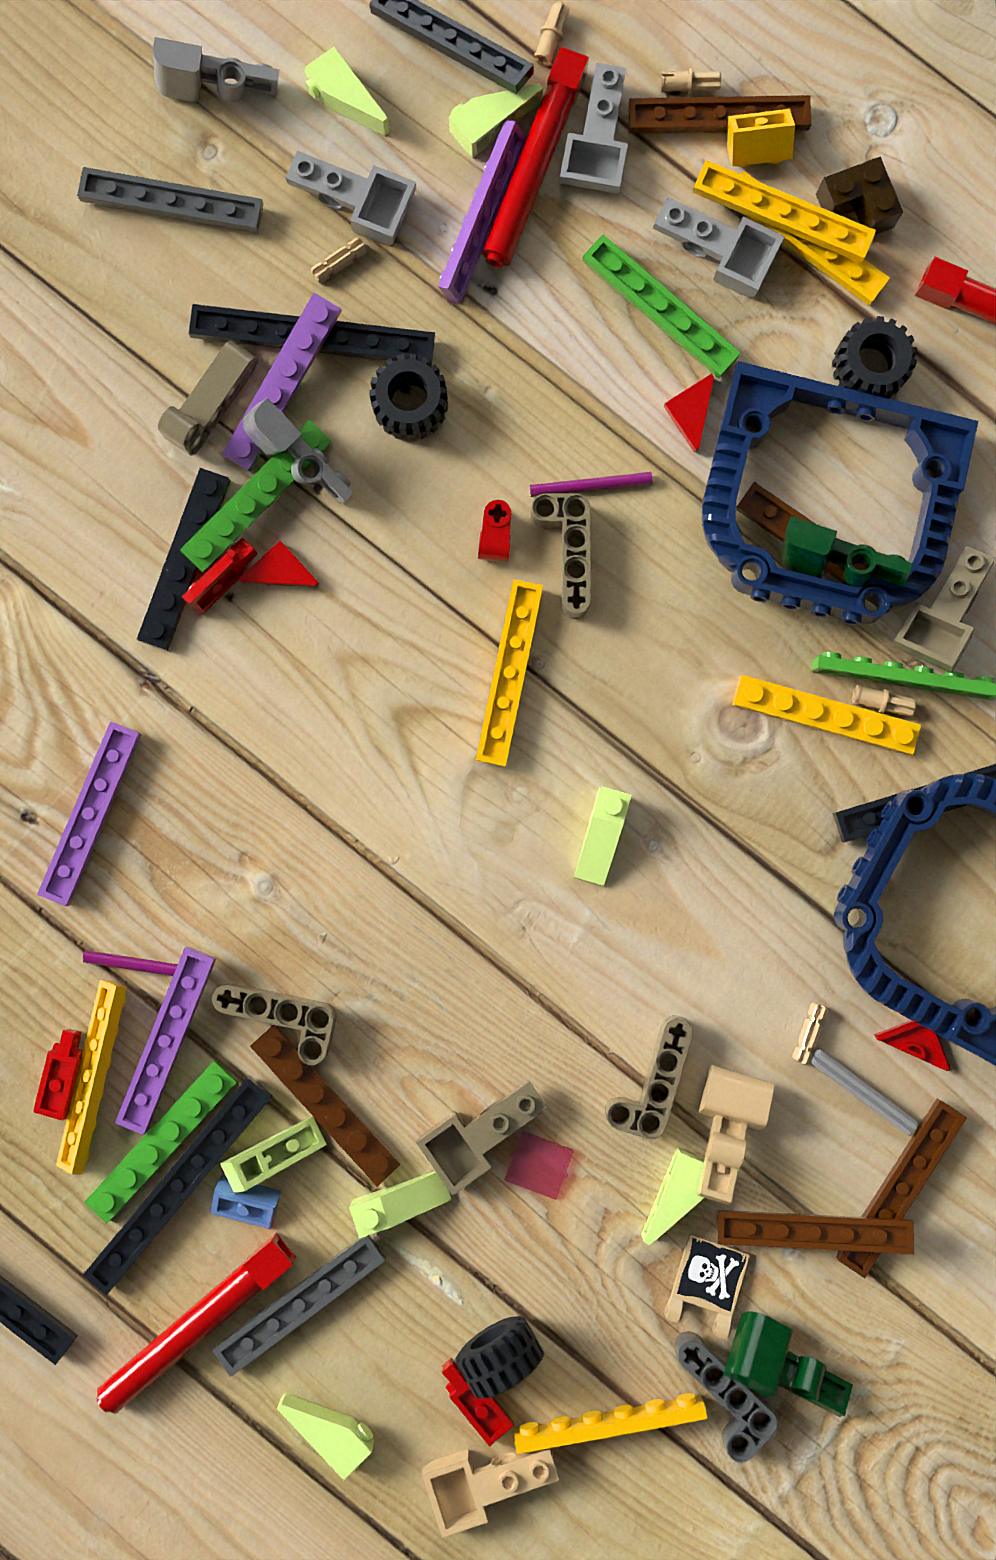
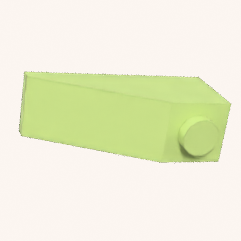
[304,47,390,136]
[449,84,543,159]
[574,786,632,886]
[220,1116,327,1192]
[641,1147,705,1245]
[349,1171,452,1239]
[277,1393,374,1480]

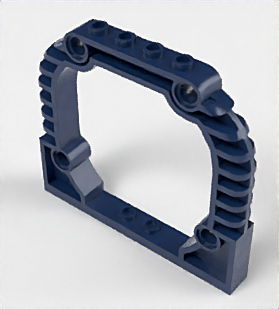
[701,361,979,625]
[834,773,996,1066]

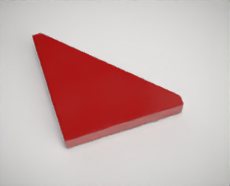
[663,373,714,453]
[238,541,319,587]
[874,1020,951,1071]

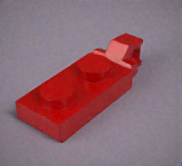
[182,538,258,615]
[33,1029,83,1121]
[441,1358,514,1447]

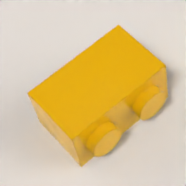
[727,109,795,168]

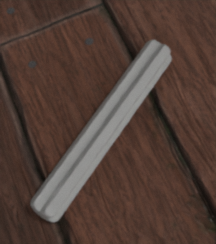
[810,1049,918,1135]

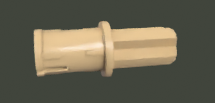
[534,2,569,67]
[661,68,722,94]
[852,684,916,717]

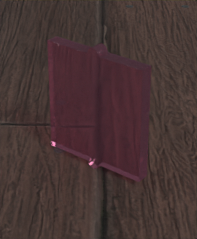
[504,1130,574,1200]

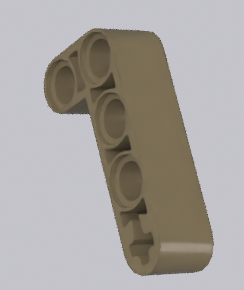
[158,340,258,456]
[531,493,591,619]
[212,983,337,1065]
[605,1015,692,1139]

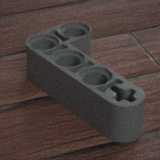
[674,1331,778,1463]

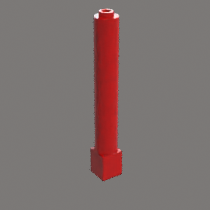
[482,46,589,268]
[914,257,996,324]
[96,1233,296,1414]

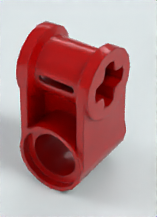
[478,499,512,562]

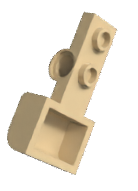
[697,1065,774,1205]
[422,1448,559,1538]

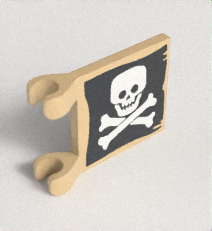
[664,1234,750,1339]

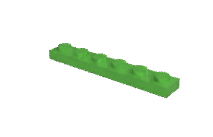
[582,234,741,379]
[180,419,332,573]
[811,652,996,701]
[84,1060,238,1224]

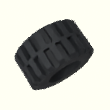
[832,316,918,399]
[369,354,448,441]
[455,1316,544,1399]

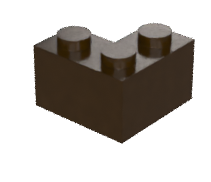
[816,156,903,235]

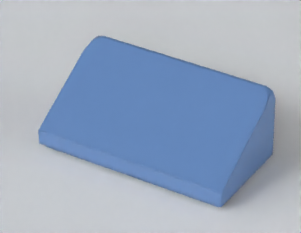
[210,1175,281,1229]

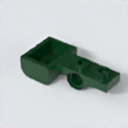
[781,516,913,587]
[723,1311,853,1417]

